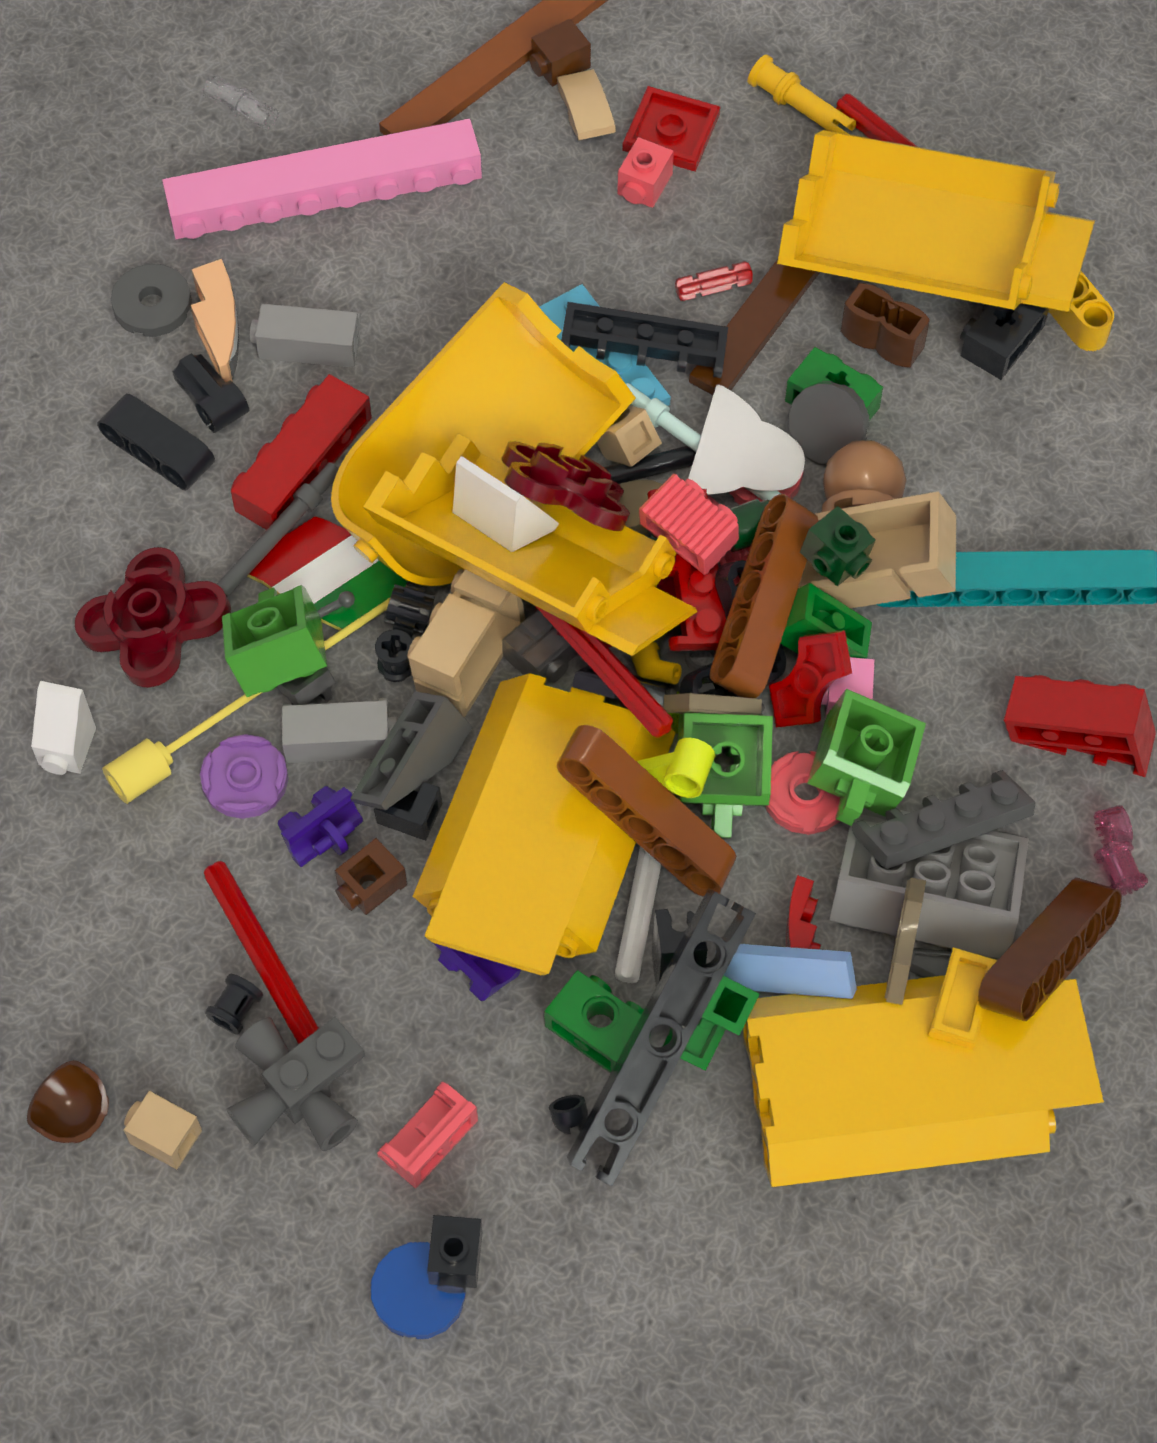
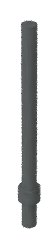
[181,462,339,648]

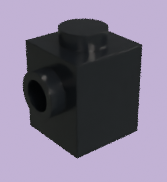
[427,1215,483,1293]

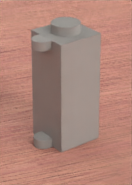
[250,304,361,368]
[282,698,397,763]

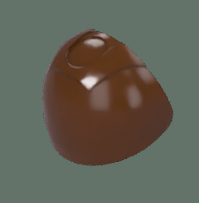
[27,1060,109,1143]

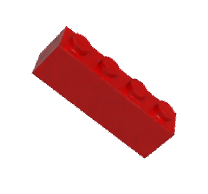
[231,374,372,530]

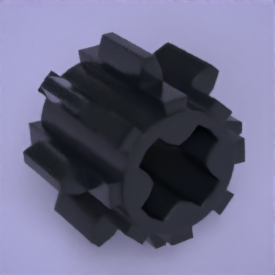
[384,581,435,637]

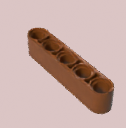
[710,494,819,698]
[557,725,737,897]

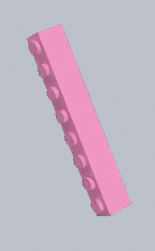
[162,119,482,240]

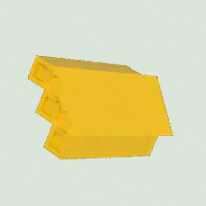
[777,130,1095,312]
[363,433,698,656]
[412,673,676,976]
[742,975,1104,1187]

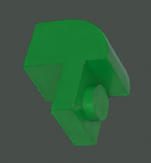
[662,975,760,1071]

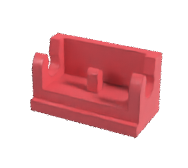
[377,1081,478,1189]

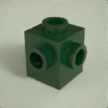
[800,506,876,587]

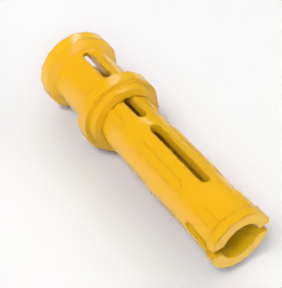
[747,54,856,135]

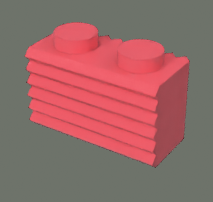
[639,474,739,575]

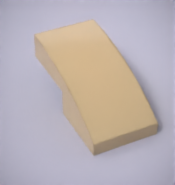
[557,69,616,140]

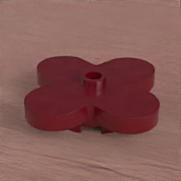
[501,441,630,531]
[75,547,231,688]

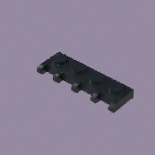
[561,302,728,378]

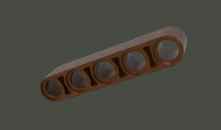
[978,877,1122,1021]

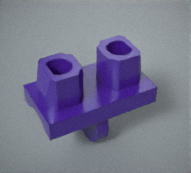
[277,786,363,867]
[433,943,521,1001]

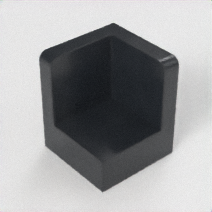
[374,781,443,841]

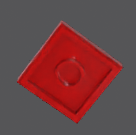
[622,86,721,172]

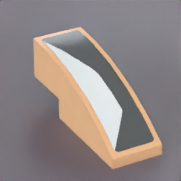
[191,259,239,382]

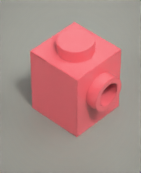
[618,137,674,208]

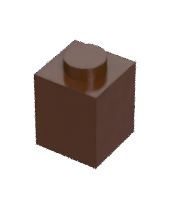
[529,19,591,87]

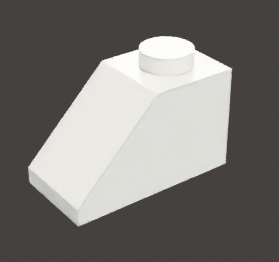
[31,681,96,775]

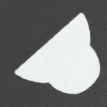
[688,385,805,495]

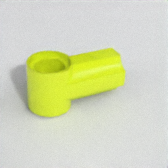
[637,738,715,798]

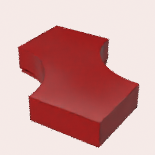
[769,630,852,728]

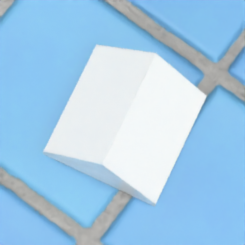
[452,456,559,552]

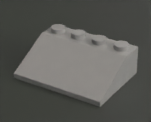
[829,808,1029,959]

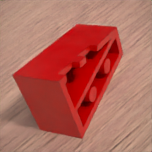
[1004,675,1156,777]

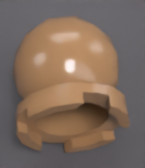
[821,440,906,512]

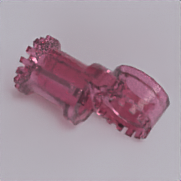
[1094,805,1148,896]

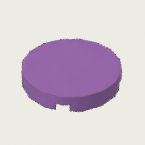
[200,734,289,819]

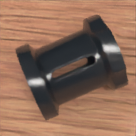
[375,629,412,682]
[205,974,263,1035]

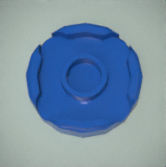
[371,1242,466,1339]

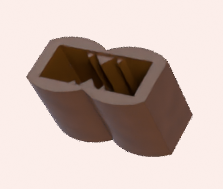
[841,283,930,368]

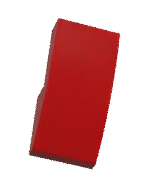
[786,875,822,950]

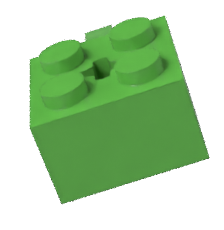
[222,585,327,697]
[807,689,926,826]
[676,713,773,839]

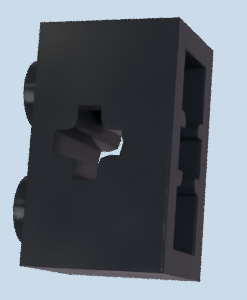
[960,303,1049,380]

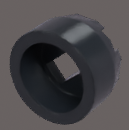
[549,1095,588,1135]

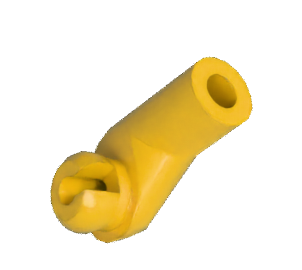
[631,642,682,685]

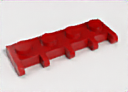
[647,489,726,651]

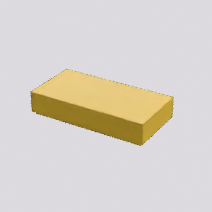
[928,947,997,1050]

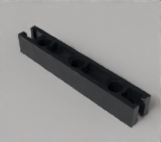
[567,888,756,1186]

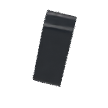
[97,393,215,491]

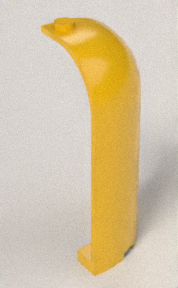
[331,282,636,586]

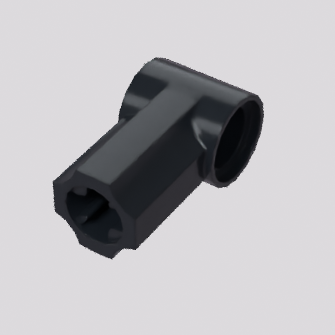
[172,353,249,433]

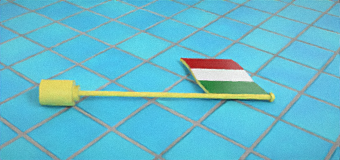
[102,517,408,804]

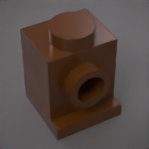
[335,838,407,915]

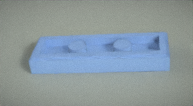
[724,944,857,999]

